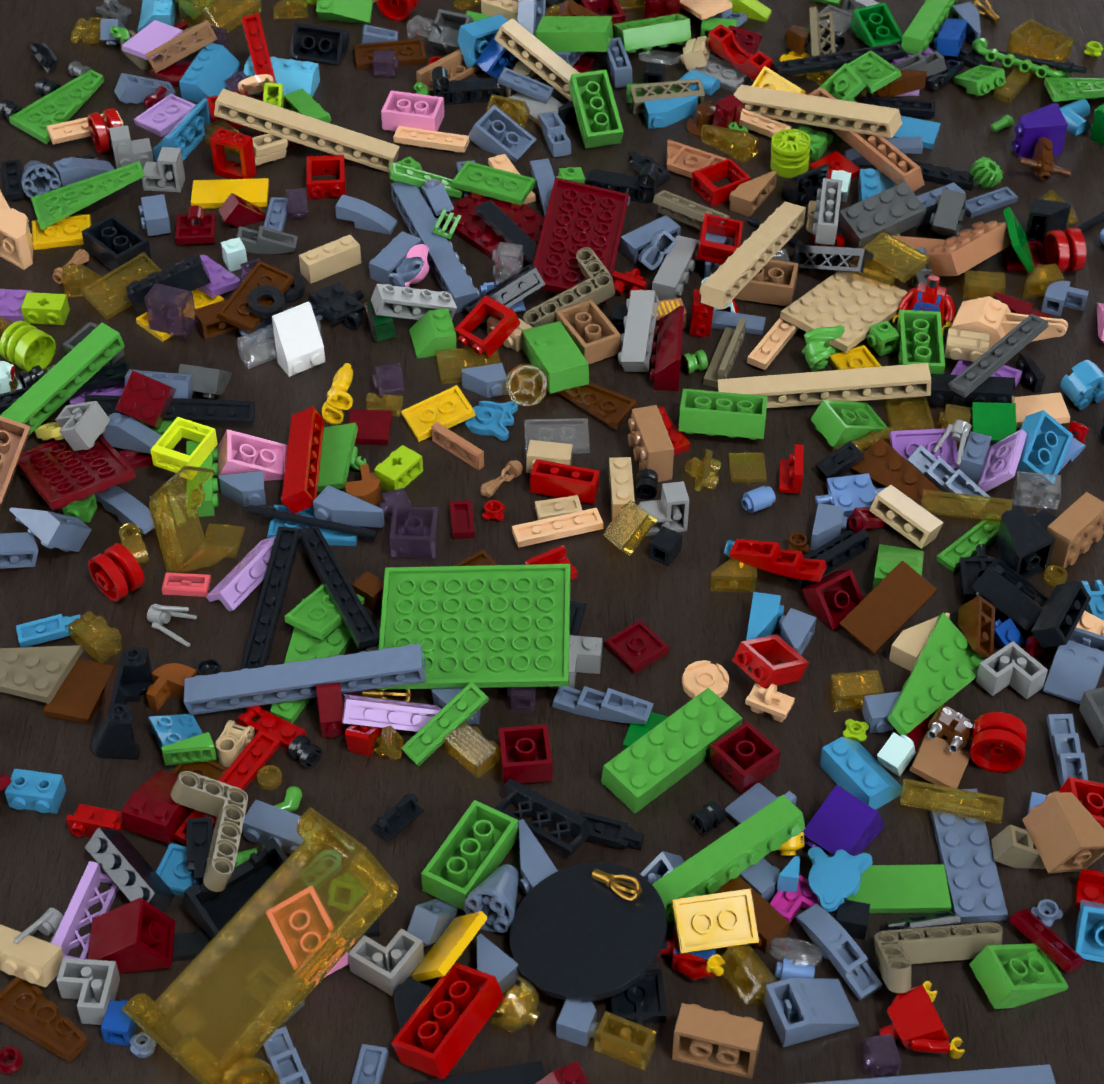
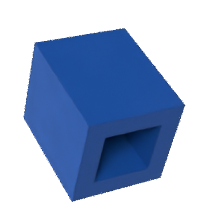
[101,1000,140,1046]

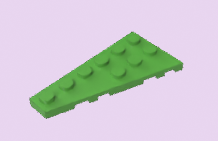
[9,69,104,144]
[1044,77,1104,102]
[31,161,145,230]

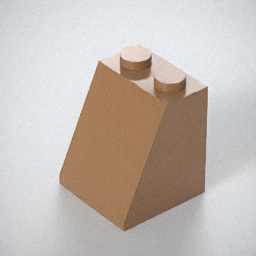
[1022,791,1104,873]

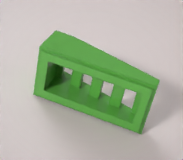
[161,732,217,765]

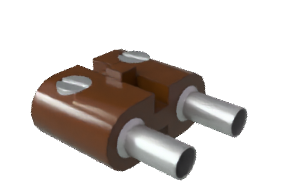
[927,706,974,753]

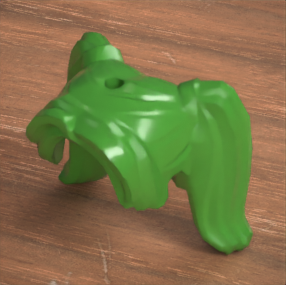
[801,325,845,372]

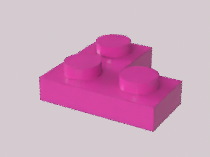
[769,875,821,923]

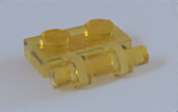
[70,17,107,44]

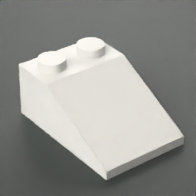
[272,302,325,377]

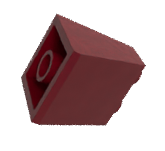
[88,898,176,974]

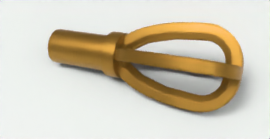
[973,0,1001,23]
[360,688,411,702]
[592,869,642,901]

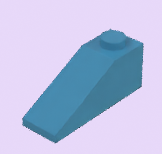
[643,96,698,129]
[746,592,784,640]

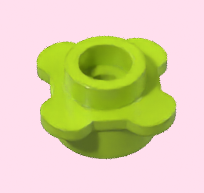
[1084,41,1103,57]
[843,719,869,743]

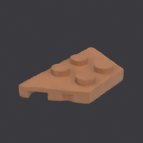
[667,140,733,178]

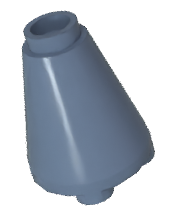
[21,160,61,198]
[464,864,519,933]

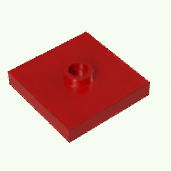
[809,151,861,179]

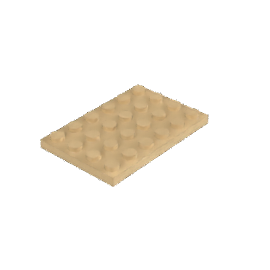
[780,263,907,353]

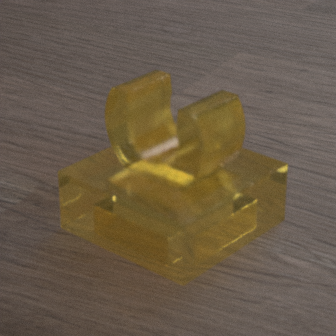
[374,725,404,761]

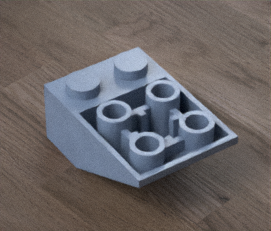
[9,507,92,552]
[1043,627,1104,704]
[763,978,859,1048]

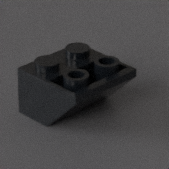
[782,164,829,206]
[1025,198,1071,245]

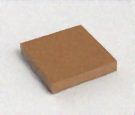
[909,731,970,790]

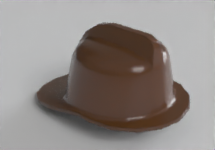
[686,100,716,136]

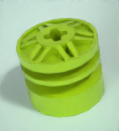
[770,129,811,178]
[0,320,56,372]

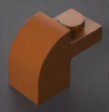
[345,464,381,506]
[146,663,197,712]

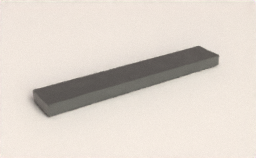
[949,313,1048,397]

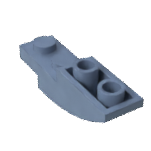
[796,903,883,1001]

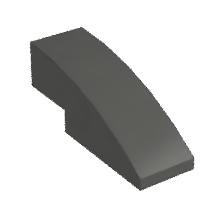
[893,51,947,77]
[236,226,298,254]

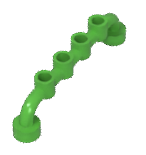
[972,38,1071,78]

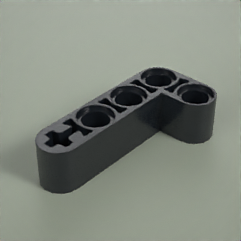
[432,66,503,105]
[585,163,659,203]

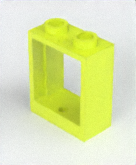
[150,417,218,478]

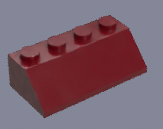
[650,306,684,391]

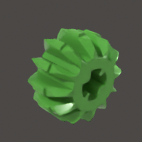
[970,156,1003,189]

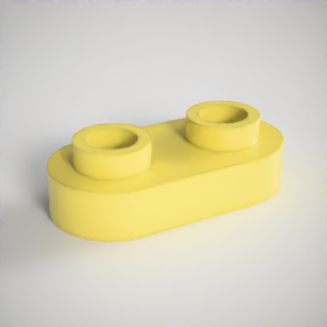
[34,422,64,441]

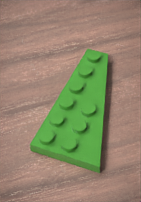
[270,599,354,724]
[887,612,985,736]

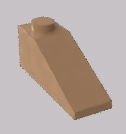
[729,171,777,217]

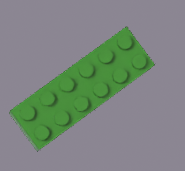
[601,687,743,814]

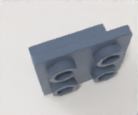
[725,783,797,825]

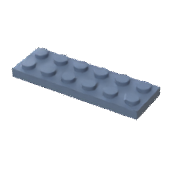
[927,789,1008,923]

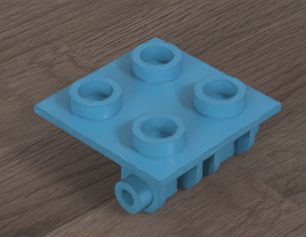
[148,714,203,755]

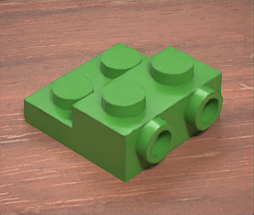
[819,63,867,102]
[953,64,1006,97]
[797,125,833,161]

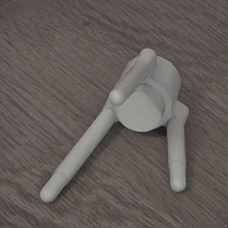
[933,420,971,466]
[147,604,197,647]
[14,908,63,943]

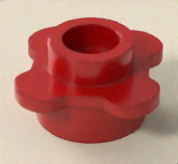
[1068,421,1089,444]
[482,500,505,521]

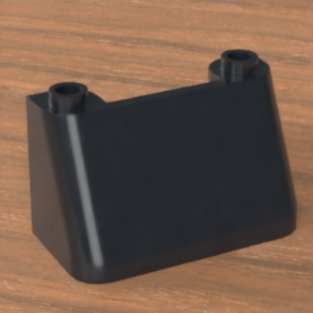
[90,647,153,760]
[182,837,308,948]

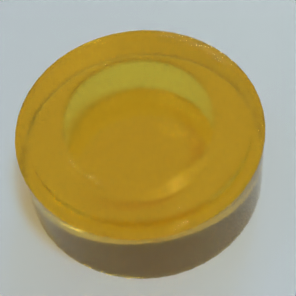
[1044,565,1068,587]
[257,765,283,790]

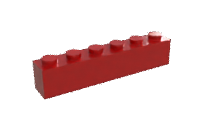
[281,406,325,514]

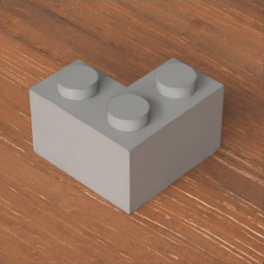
[109,125,154,168]
[142,147,185,193]
[55,401,110,451]
[639,481,689,536]
[551,635,603,689]
[975,641,1048,699]
[348,929,424,997]
[56,958,120,1025]

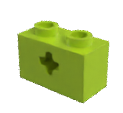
[263,82,285,108]
[21,292,70,325]
[374,445,423,496]

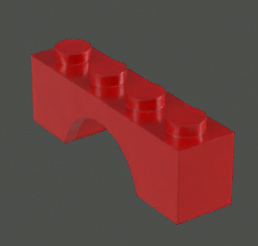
[708,24,772,81]

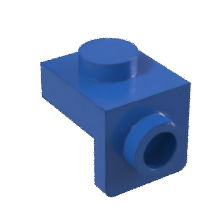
[994,618,1025,649]

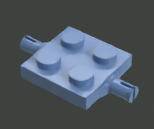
[815,473,887,516]

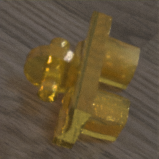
[685,449,721,492]

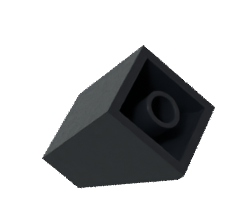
[995,506,1055,580]

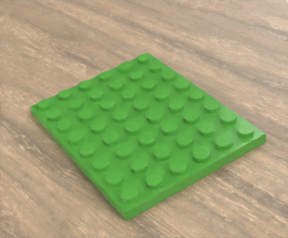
[377,564,571,689]

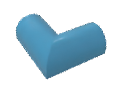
[678,69,720,96]
[1060,99,1090,136]

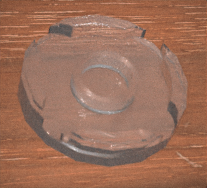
[769,938,823,966]

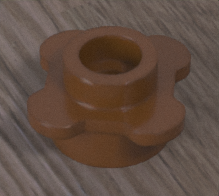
[786,532,810,552]

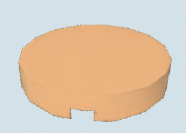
[237,74,274,94]
[682,660,729,698]

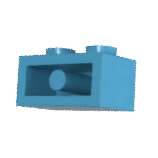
[5,769,66,814]

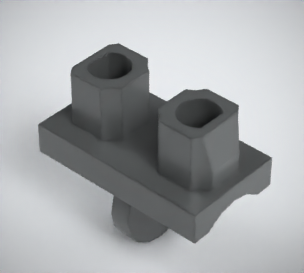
[96,0,132,25]

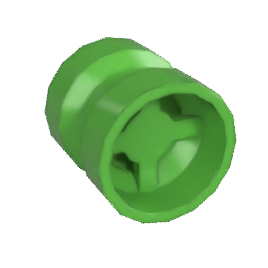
[681,350,708,374]

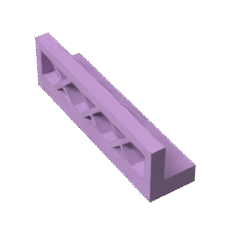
[206,536,276,611]
[342,694,441,732]
[51,861,119,959]

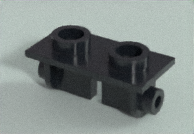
[30,42,59,73]
[371,793,424,842]

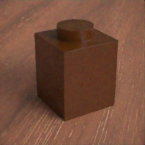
[352,571,384,612]

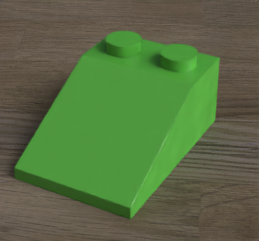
[316,0,373,24]
[810,400,890,448]
[872,544,924,590]
[969,944,1069,1009]

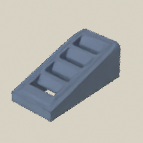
[361,25,398,44]

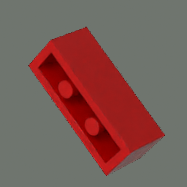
[530,459,600,504]

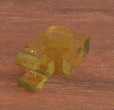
[366,393,404,417]

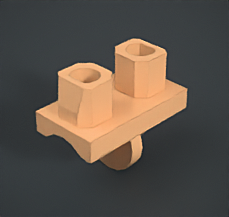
[745,683,795,722]

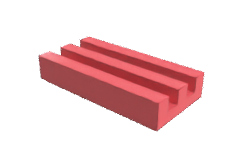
[161,573,211,597]

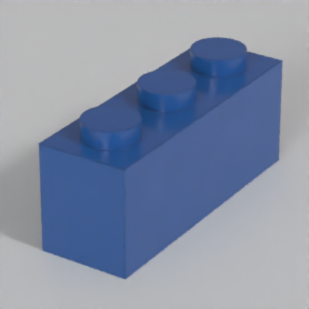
[934,18,967,56]

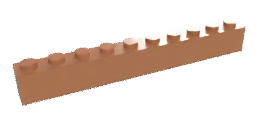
[808,87,925,192]

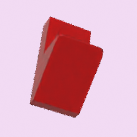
[345,724,383,757]

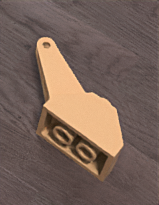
[0,190,33,270]
[950,296,1068,350]

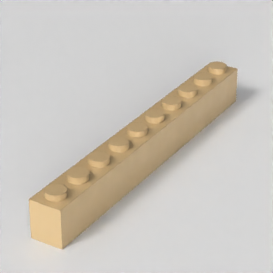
[733,85,902,138]
[214,89,400,173]
[700,202,806,309]
[718,363,931,408]

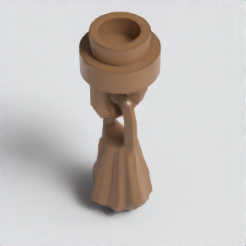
[52,249,90,284]
[480,460,523,499]

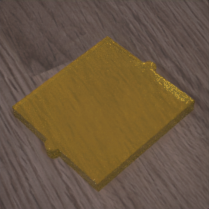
[728,451,767,484]
[199,523,245,558]

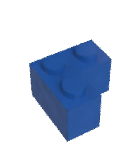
[475,34,519,78]

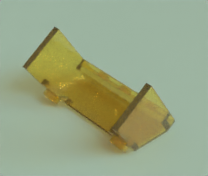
[178,0,262,37]
[149,466,236,573]

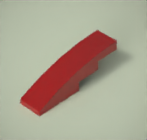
[729,539,827,582]

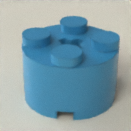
[1060,360,1104,410]

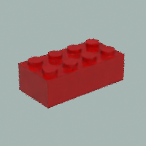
[391,963,504,1080]

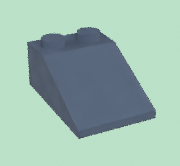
[468,105,537,162]

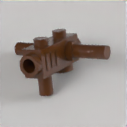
[1018,137,1071,181]

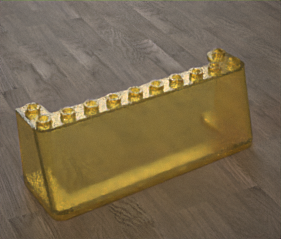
[122,807,398,1084]

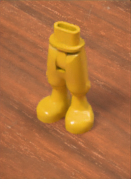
[322,363,353,425]

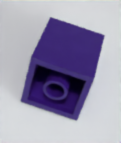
[1012,103,1068,158]
[804,785,885,857]

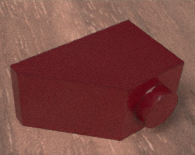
[218,193,266,228]
[316,682,346,738]

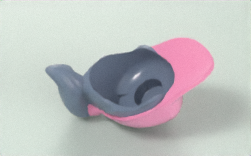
[388,244,429,287]

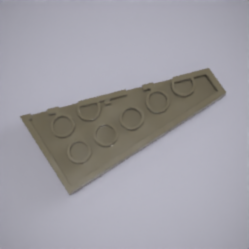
[0,645,83,704]

